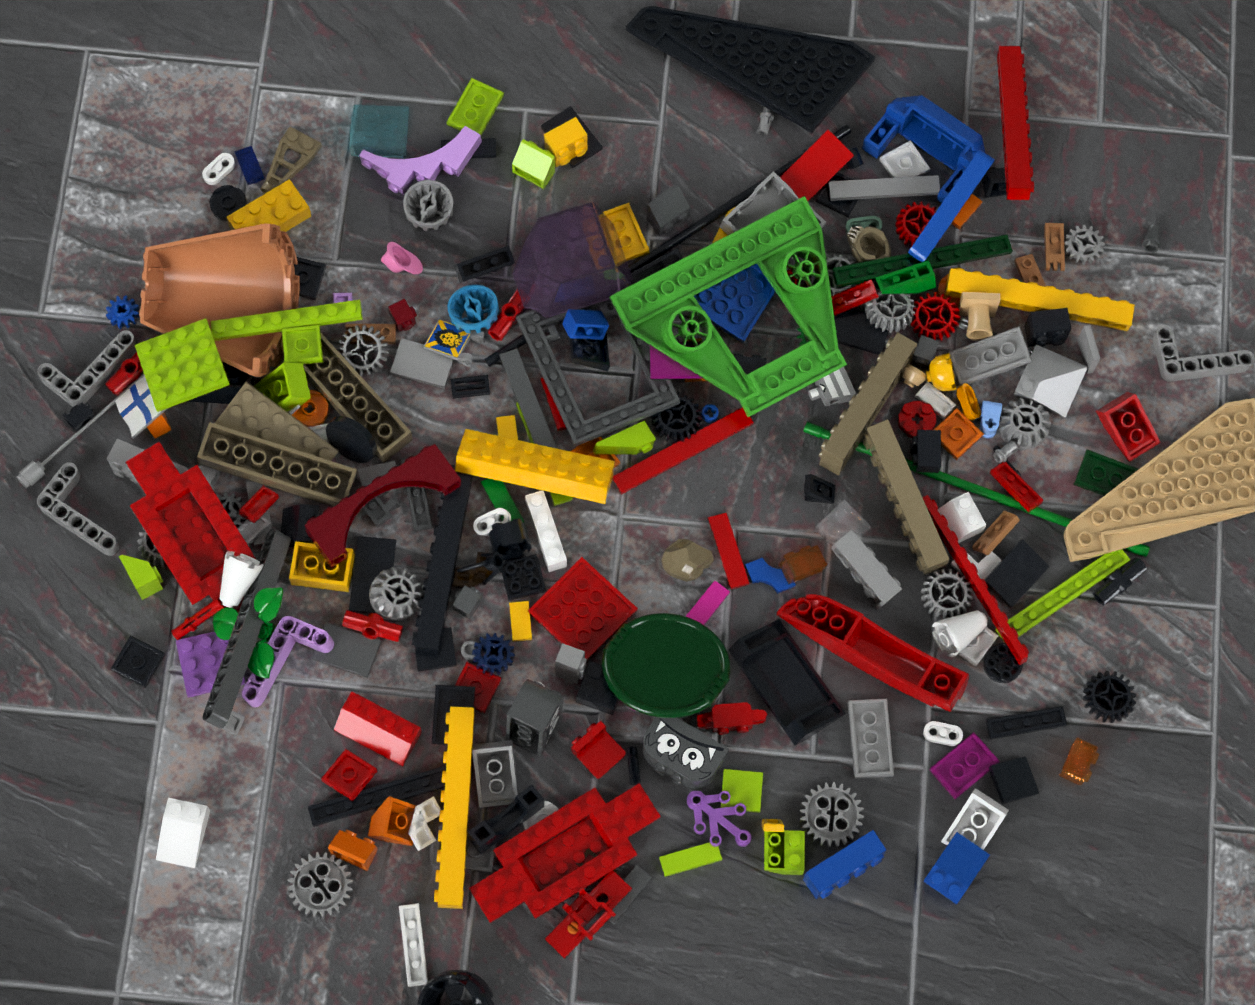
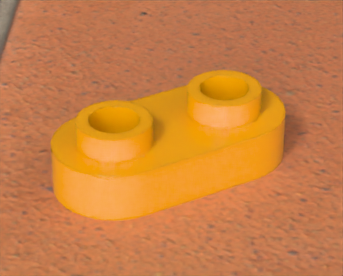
[956,383,981,421]

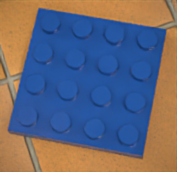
[694,264,775,343]

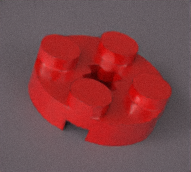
[898,401,936,438]

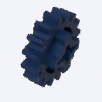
[472,633,515,676]

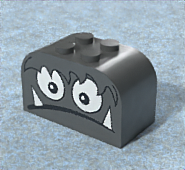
[506,679,564,757]
[643,717,729,790]

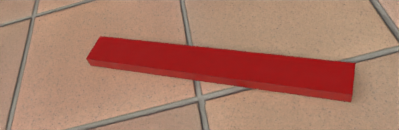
[612,407,754,495]

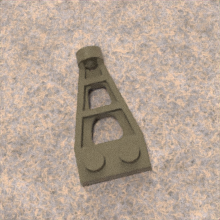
[260,126,322,194]

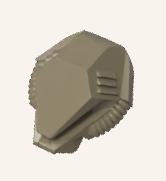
[847,226,891,263]
[662,539,714,582]

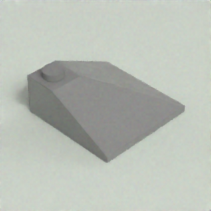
[1013,345,1088,418]

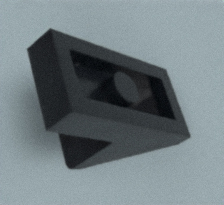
[804,474,835,504]

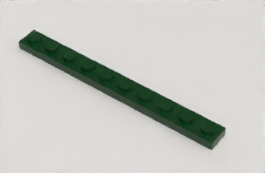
[832,234,1013,288]

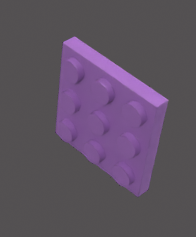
[176,631,246,698]

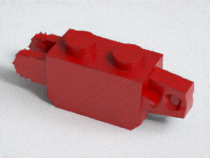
[697,702,767,735]

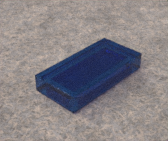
[235,146,265,185]

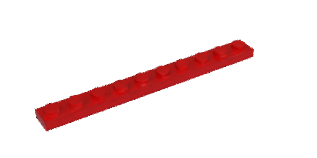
[922,495,1029,665]

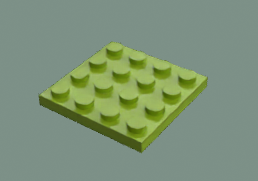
[135,318,230,412]

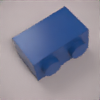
[562,309,609,340]

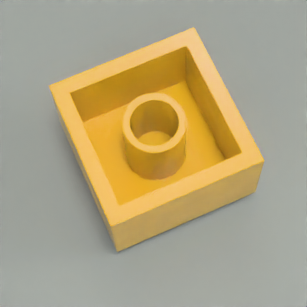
[544,117,588,167]

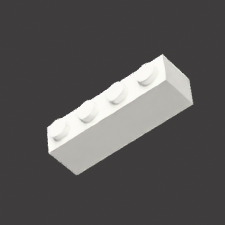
[525,490,567,572]

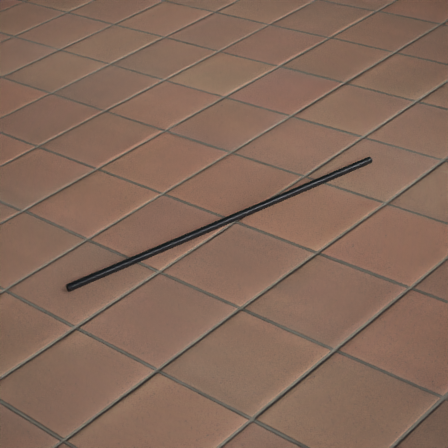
[484,125,851,367]

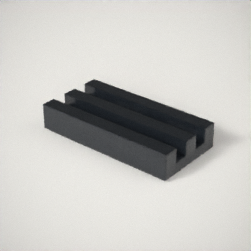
[450,375,490,399]

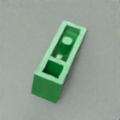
[875,260,936,294]

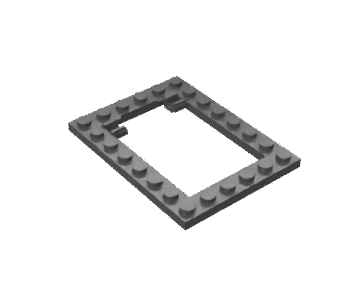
[516,275,680,447]

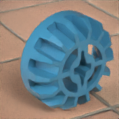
[447,285,500,334]

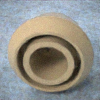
[902,364,927,388]

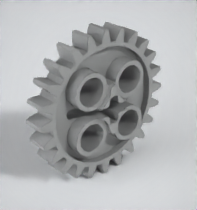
[799,782,864,847]
[287,852,353,918]

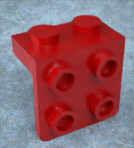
[571,721,626,779]

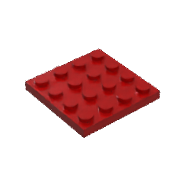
[528,557,638,662]

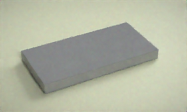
[949,326,1032,386]
[848,698,894,779]

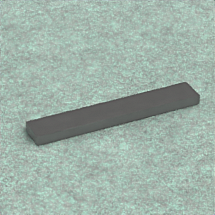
[499,348,557,448]

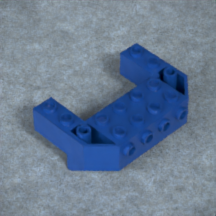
[862,95,985,203]

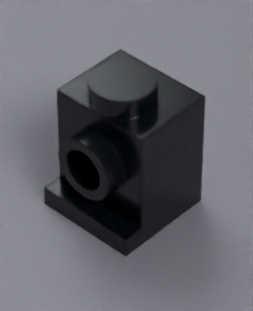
[63,403,94,432]

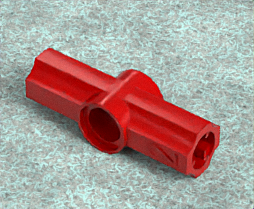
[488,288,532,341]
[105,352,143,396]
[342,610,403,642]

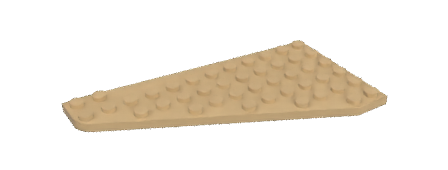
[1064,398,1255,562]

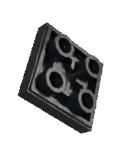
[501,554,546,601]

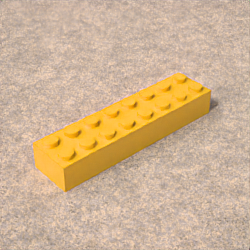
[455,429,615,504]

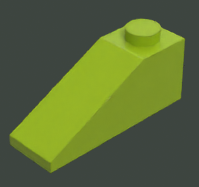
[593,420,656,455]

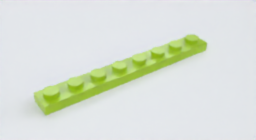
[211,299,363,341]
[995,549,1130,644]

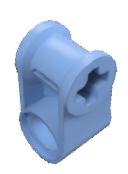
[980,400,1002,439]

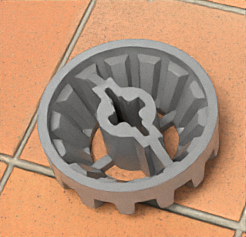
[403,180,454,231]
[998,397,1051,450]
[369,567,423,621]

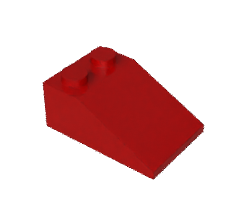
[1096,392,1161,462]

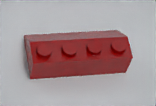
[334,691,422,767]

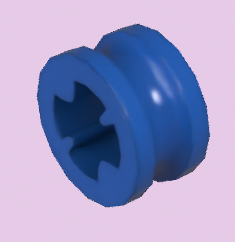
[701,404,719,423]

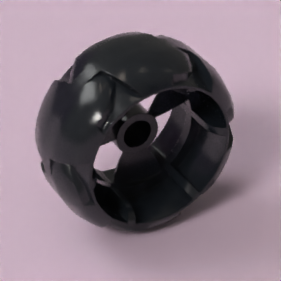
[417,970,495,1005]

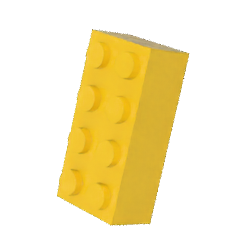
[226,179,311,232]

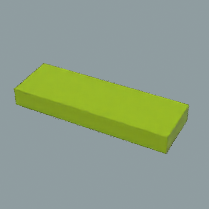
[659,840,722,877]

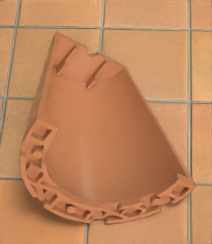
[139,223,300,377]

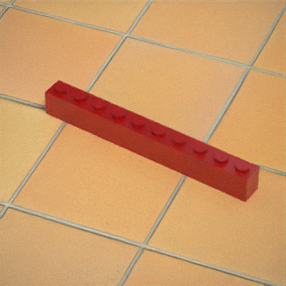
[997,46,1034,200]

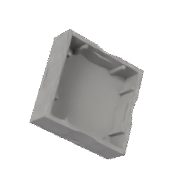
[719,171,826,263]

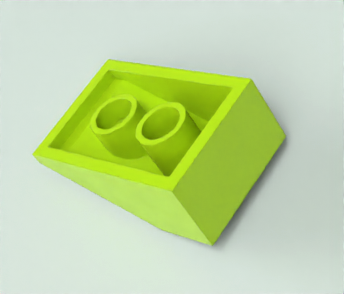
[254,362,311,411]

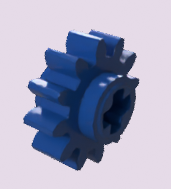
[106,295,140,329]

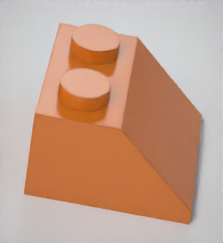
[328,829,378,871]

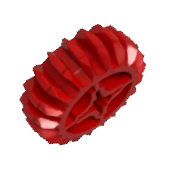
[895,201,944,248]
[910,292,960,342]

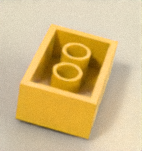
[289,541,355,592]

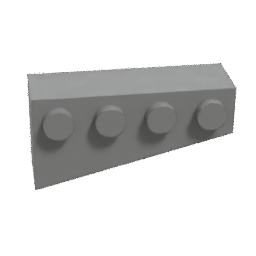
[831,530,902,610]

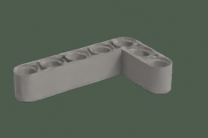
[1153,325,1255,382]
[37,330,137,407]
[37,462,119,556]

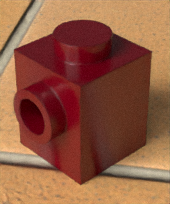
[388,299,417,332]

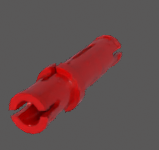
[171,597,225,640]

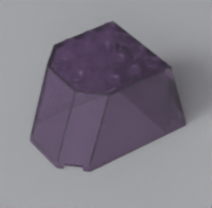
[513,202,635,318]

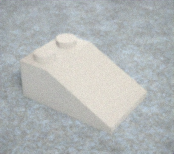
[941,788,1009,850]
[156,798,210,868]

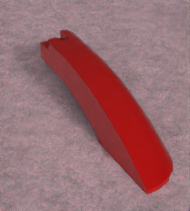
[777,594,969,712]

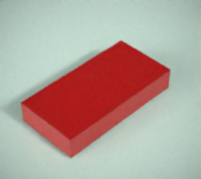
[239,485,279,523]

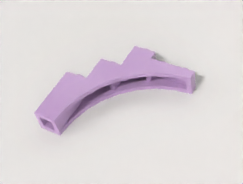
[359,126,482,195]

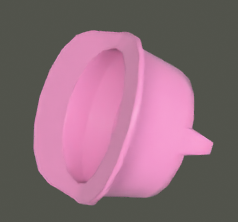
[381,242,423,275]

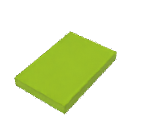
[446,78,504,135]

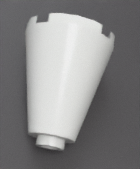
[219,551,264,608]
[932,610,988,657]

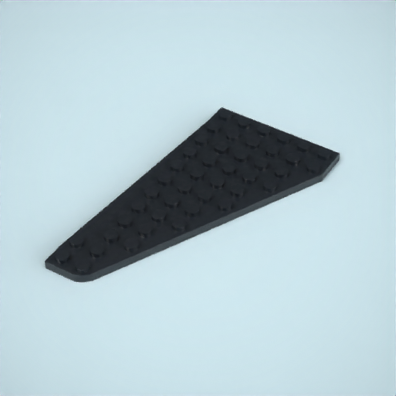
[626,6,875,134]

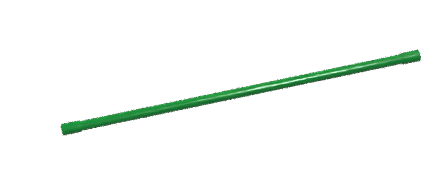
[803,421,1150,557]

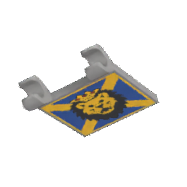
[423,319,485,367]

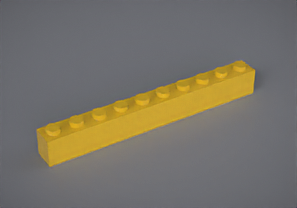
[945,268,1135,331]
[434,707,475,909]

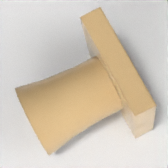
[958,292,1000,341]

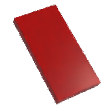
[780,129,854,201]

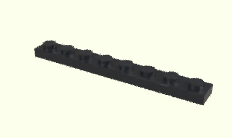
[308,766,446,827]

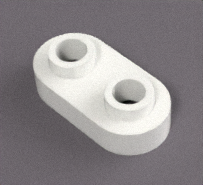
[202,153,235,185]
[473,508,511,536]
[923,721,963,746]

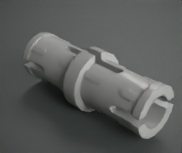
[757,107,774,135]

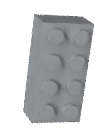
[107,439,188,485]

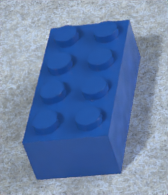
[803,830,886,899]

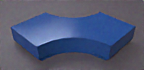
[745,558,796,594]

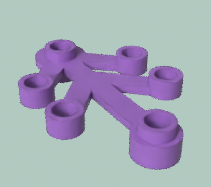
[687,791,751,847]

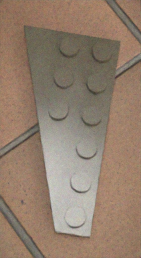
[214,382,339,461]

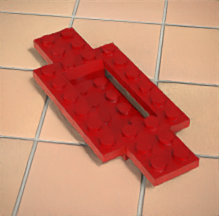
[125,442,257,612]
[469,783,661,923]

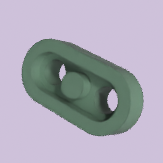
[845,216,882,234]

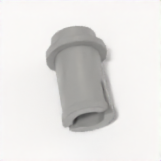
[993,441,1018,463]

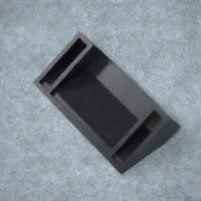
[728,619,846,746]

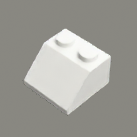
[937,492,986,543]

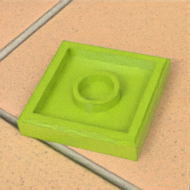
[282,325,323,364]
[720,769,763,813]

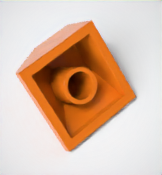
[368,797,416,846]

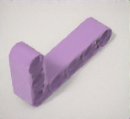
[242,616,334,707]

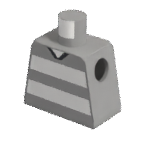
[808,367,856,406]

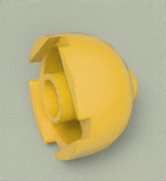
[926,353,957,391]

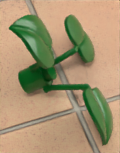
[212,588,283,679]

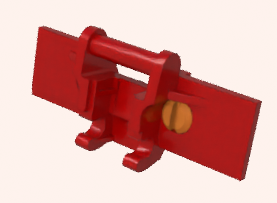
[545,871,632,959]

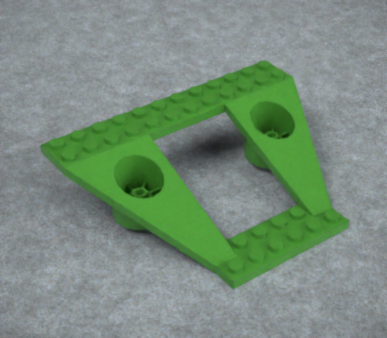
[609,196,847,417]

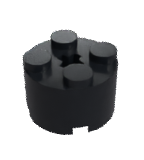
[489,518,532,560]

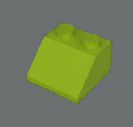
[119,555,164,600]

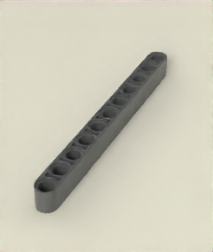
[203,528,291,729]

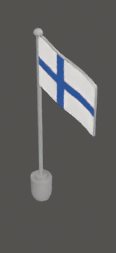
[16,374,167,489]

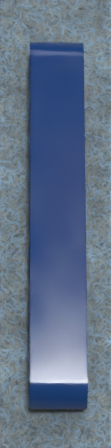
[908,149,995,263]

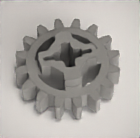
[1064,225,1105,265]

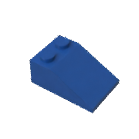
[923,832,990,905]

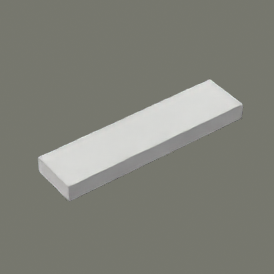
[399,903,428,987]

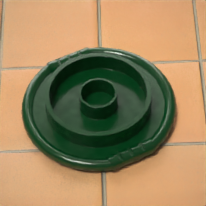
[602,613,730,718]

